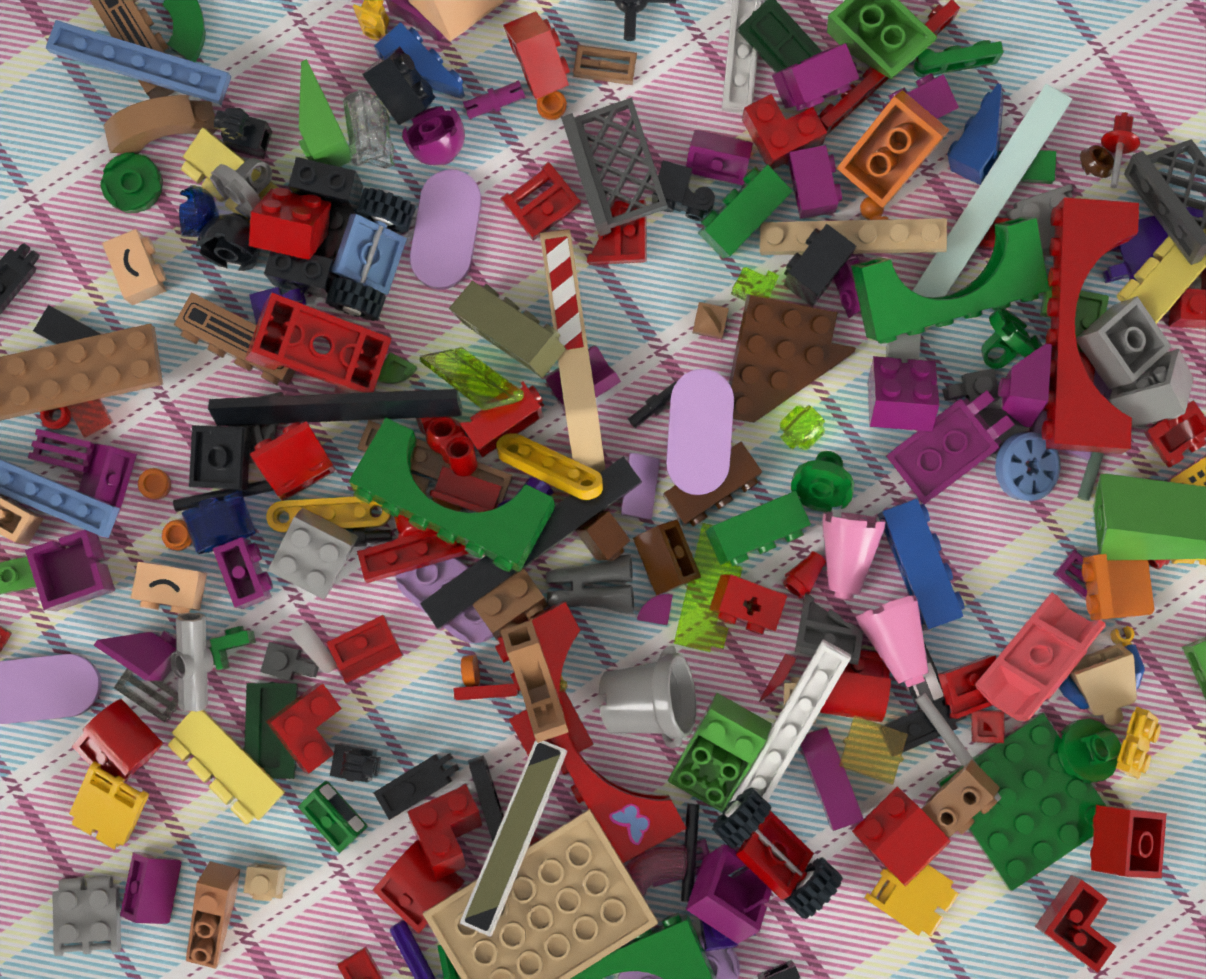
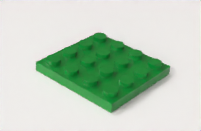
[937,713,1106,891]

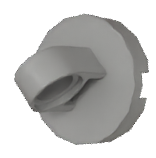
[210,158,272,219]

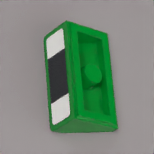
[298,781,368,854]

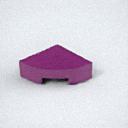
[637,594,673,626]

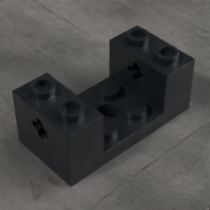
[264,157,363,298]

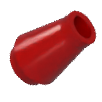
[782,551,826,598]

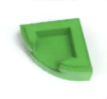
[378,352,418,384]

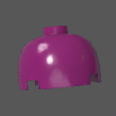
[402,106,465,165]

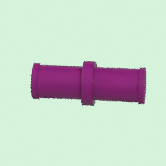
[463,80,526,120]

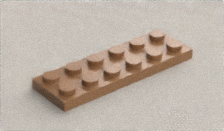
[0,323,163,421]

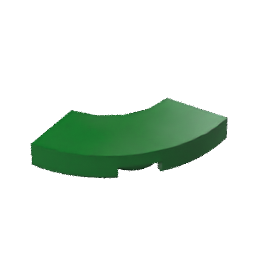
[162,0,206,62]

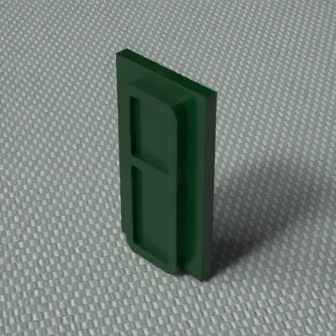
[736,0,822,73]
[244,682,298,779]

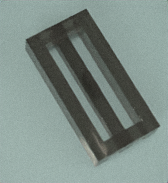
[114,668,179,723]

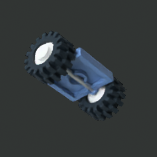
[325,188,416,321]

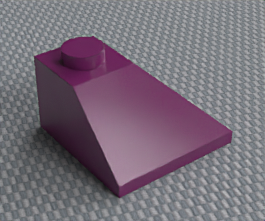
[998,344,1052,427]
[94,630,177,681]

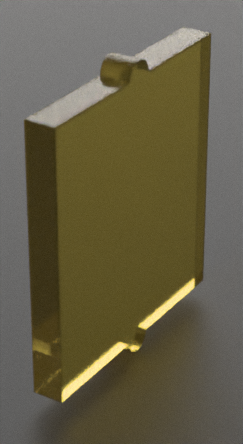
[839,716,908,785]

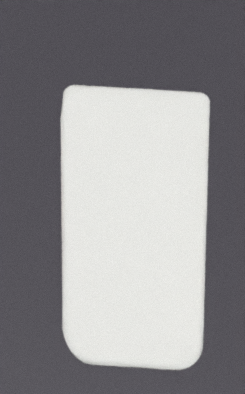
[289,622,338,673]

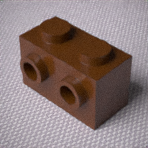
[633,519,701,596]

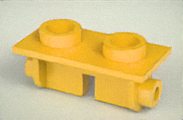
[352,0,390,41]

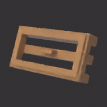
[573,45,637,85]

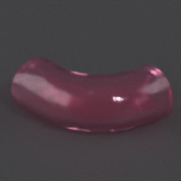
[625,846,687,898]

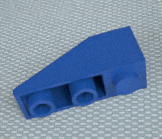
[374,22,465,99]
[947,83,1004,185]

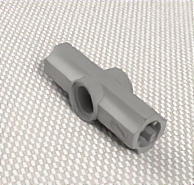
[170,612,214,712]

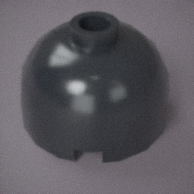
[196,213,260,271]

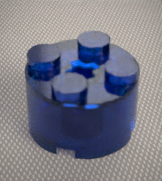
[181,491,256,554]

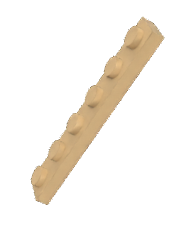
[760,218,947,255]

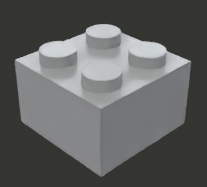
[1076,296,1172,389]
[267,508,359,600]

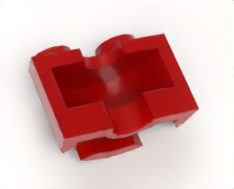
[1143,400,1206,468]

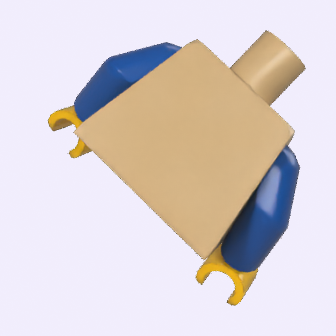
[1059,626,1145,725]

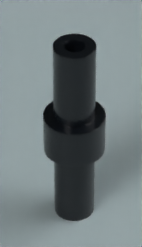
[628,381,677,428]
[351,528,392,547]

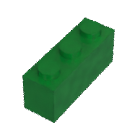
[698,165,793,259]
[705,491,811,567]

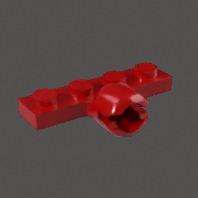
[357,514,470,584]

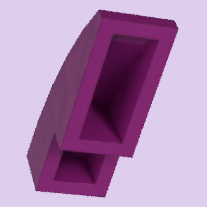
[800,727,864,831]

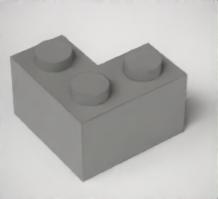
[1109,349,1194,427]

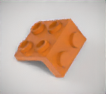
[1082,554,1155,621]

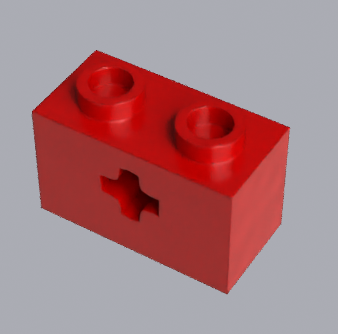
[709,574,787,635]

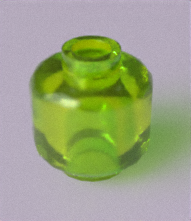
[779,405,826,451]

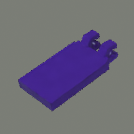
[1102,206,1203,283]

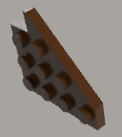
[729,294,856,423]

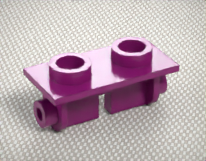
[833,254,861,318]

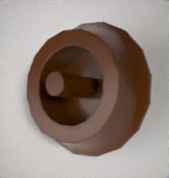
[1080,145,1114,178]

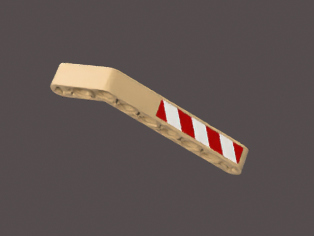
[540,229,605,473]

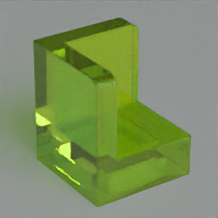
[731,267,779,301]

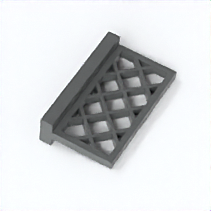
[561,97,668,236]
[1124,139,1206,265]

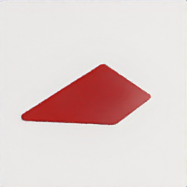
[759,654,796,702]

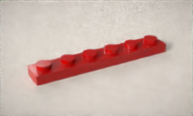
[819,0,960,136]

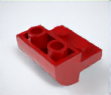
[819,650,891,722]
[72,698,164,783]
[372,839,465,934]

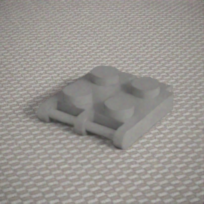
[1006,184,1074,258]
[52,876,121,956]

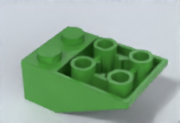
[668,693,772,812]

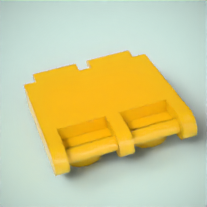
[1116,707,1161,779]
[69,761,149,850]
[864,864,959,936]

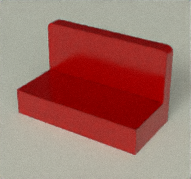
[429,466,503,512]

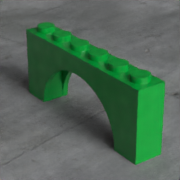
[851,217,1050,344]
[348,418,555,572]
[570,913,716,979]

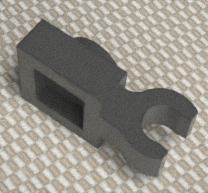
[942,369,1001,403]
[260,642,319,681]

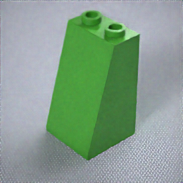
[1093,474,1206,560]

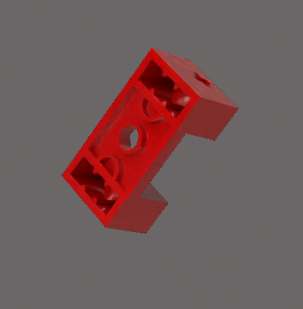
[245,293,392,394]

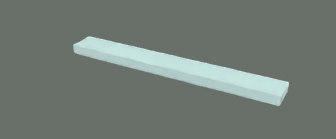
[912,84,1072,297]

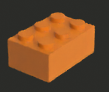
[836,90,950,208]

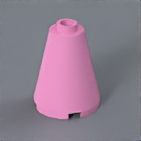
[822,512,885,599]
[856,595,929,687]

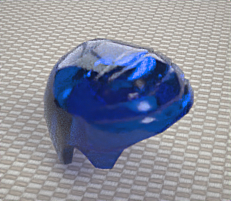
[179,185,219,237]

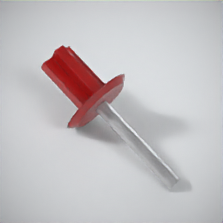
[1101,112,1140,189]

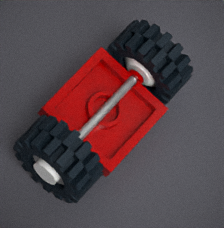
[712,787,843,919]

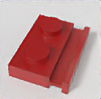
[326,615,404,684]
[938,655,996,719]

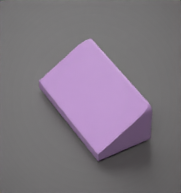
[621,453,660,520]

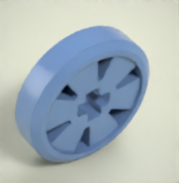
[995,432,1061,501]

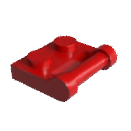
[500,162,581,241]

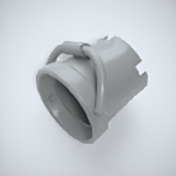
[599,645,696,749]

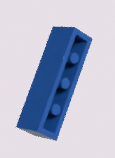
[877,498,965,631]

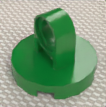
[981,308,1043,369]
[791,451,855,512]
[1057,718,1121,784]

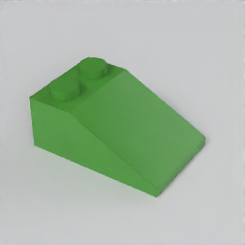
[827,0,937,79]
[298,59,355,167]

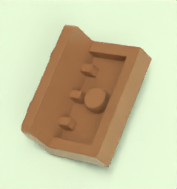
[472,569,548,641]

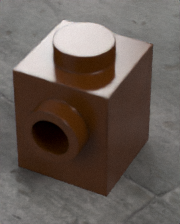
[575,511,631,561]

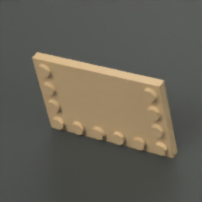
[423,809,658,979]

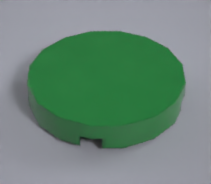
[100,152,163,213]

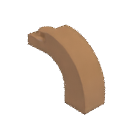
[103,95,218,153]
[501,620,569,743]

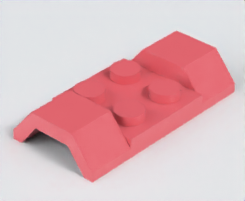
[975,592,1106,721]

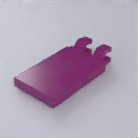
[886,390,1015,505]

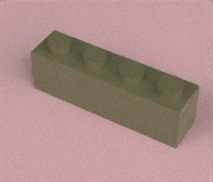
[449,281,566,378]

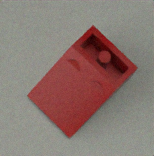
[250,421,337,501]

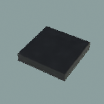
[189,425,251,490]

